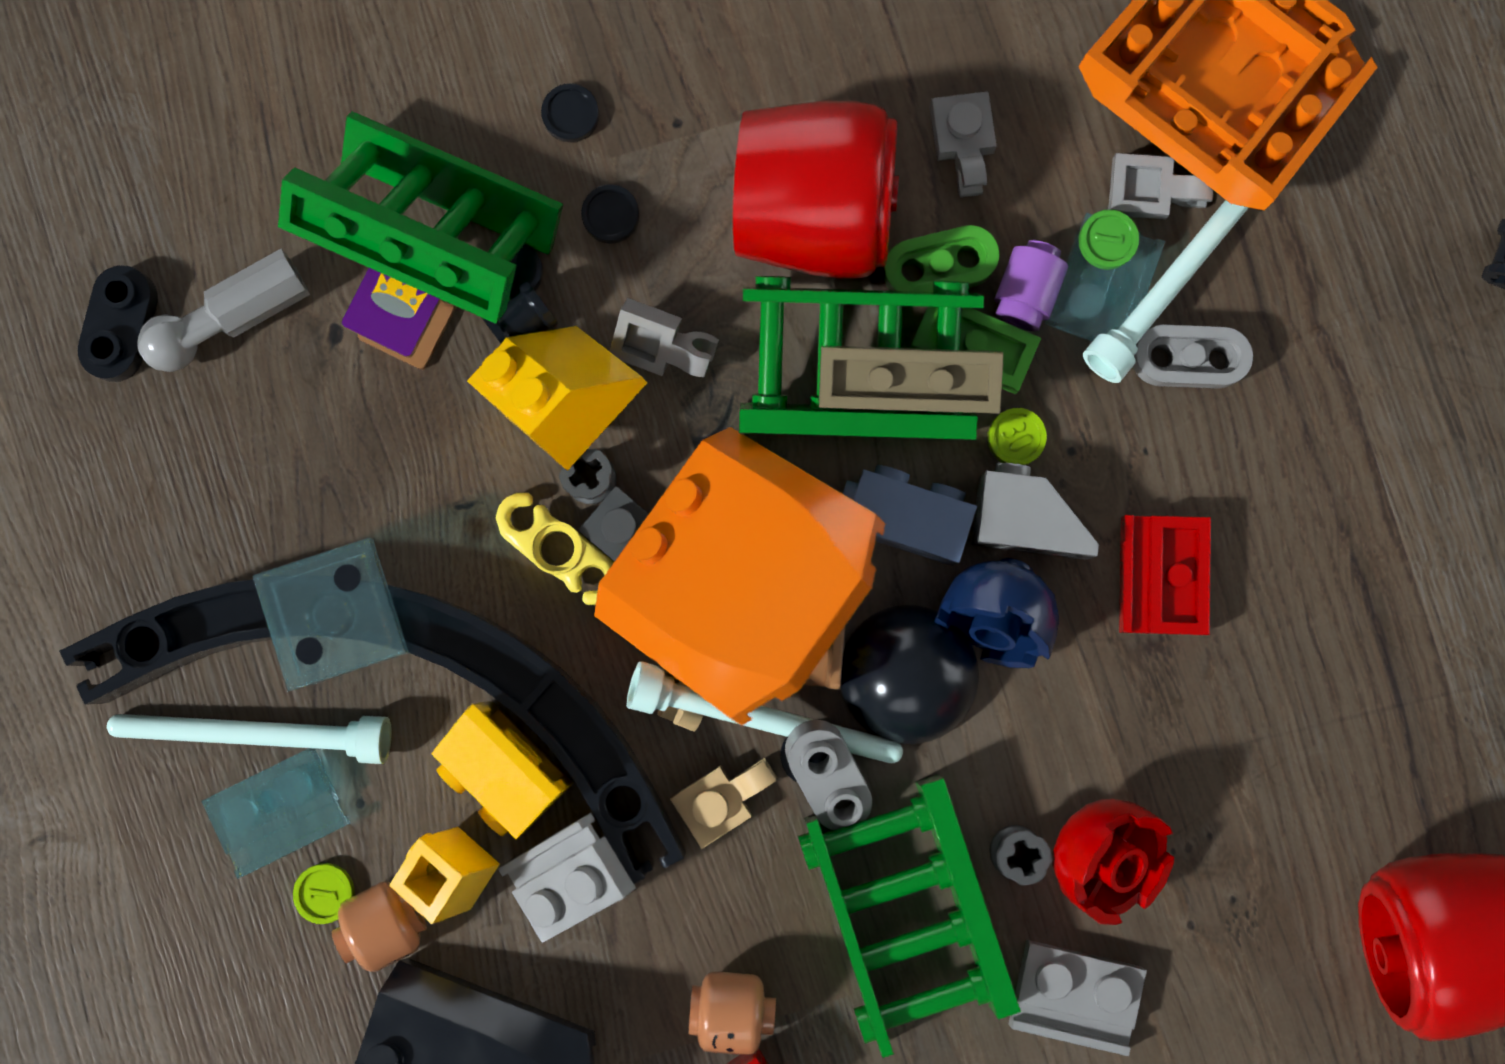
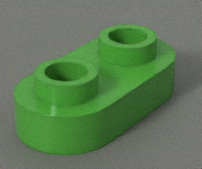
[883,225,999,292]

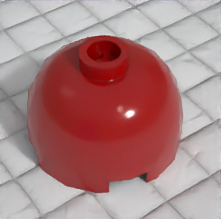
[1052,799,1175,925]

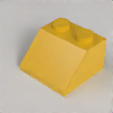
[467,326,647,471]
[431,701,573,839]

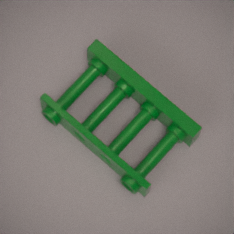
[278,111,563,324]
[739,276,984,440]
[798,774,1021,1058]

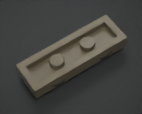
[819,345,1004,414]

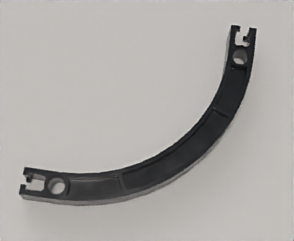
[59,576,686,884]

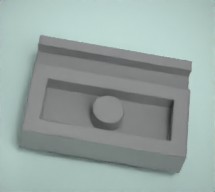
[498,813,636,943]
[1008,940,1147,1056]

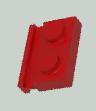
[1119,515,1211,636]

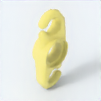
[495,492,614,605]

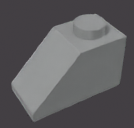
[971,463,1099,560]

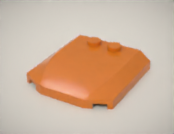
[1078,0,1378,211]
[594,427,885,726]

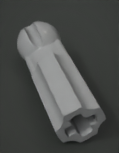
[138,248,310,372]

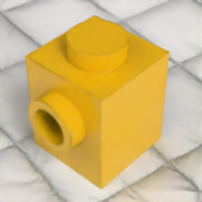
[389,827,500,924]

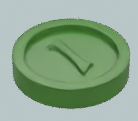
[1079,210,1139,270]

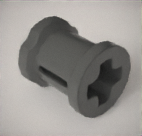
[559,449,617,505]
[989,825,1052,886]

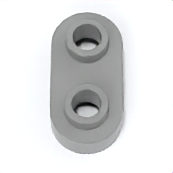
[1133,325,1253,388]
[785,720,873,830]

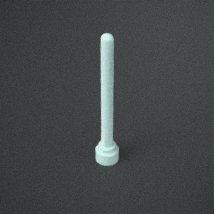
[1083,200,1249,383]
[627,661,903,763]
[107,714,391,764]

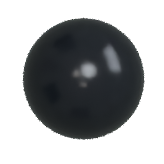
[840,605,979,745]

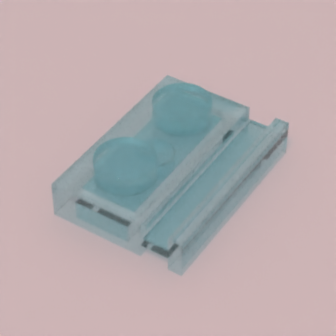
[1045,213,1166,341]
[201,748,350,879]

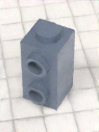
[842,465,977,566]

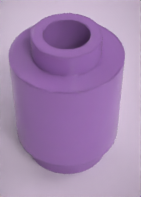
[994,240,1069,331]

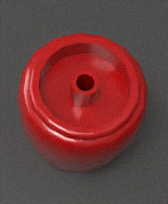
[733,101,899,279]
[1358,853,1505,1041]

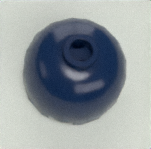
[935,558,1059,668]

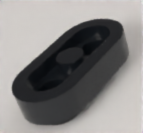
[77,265,158,382]

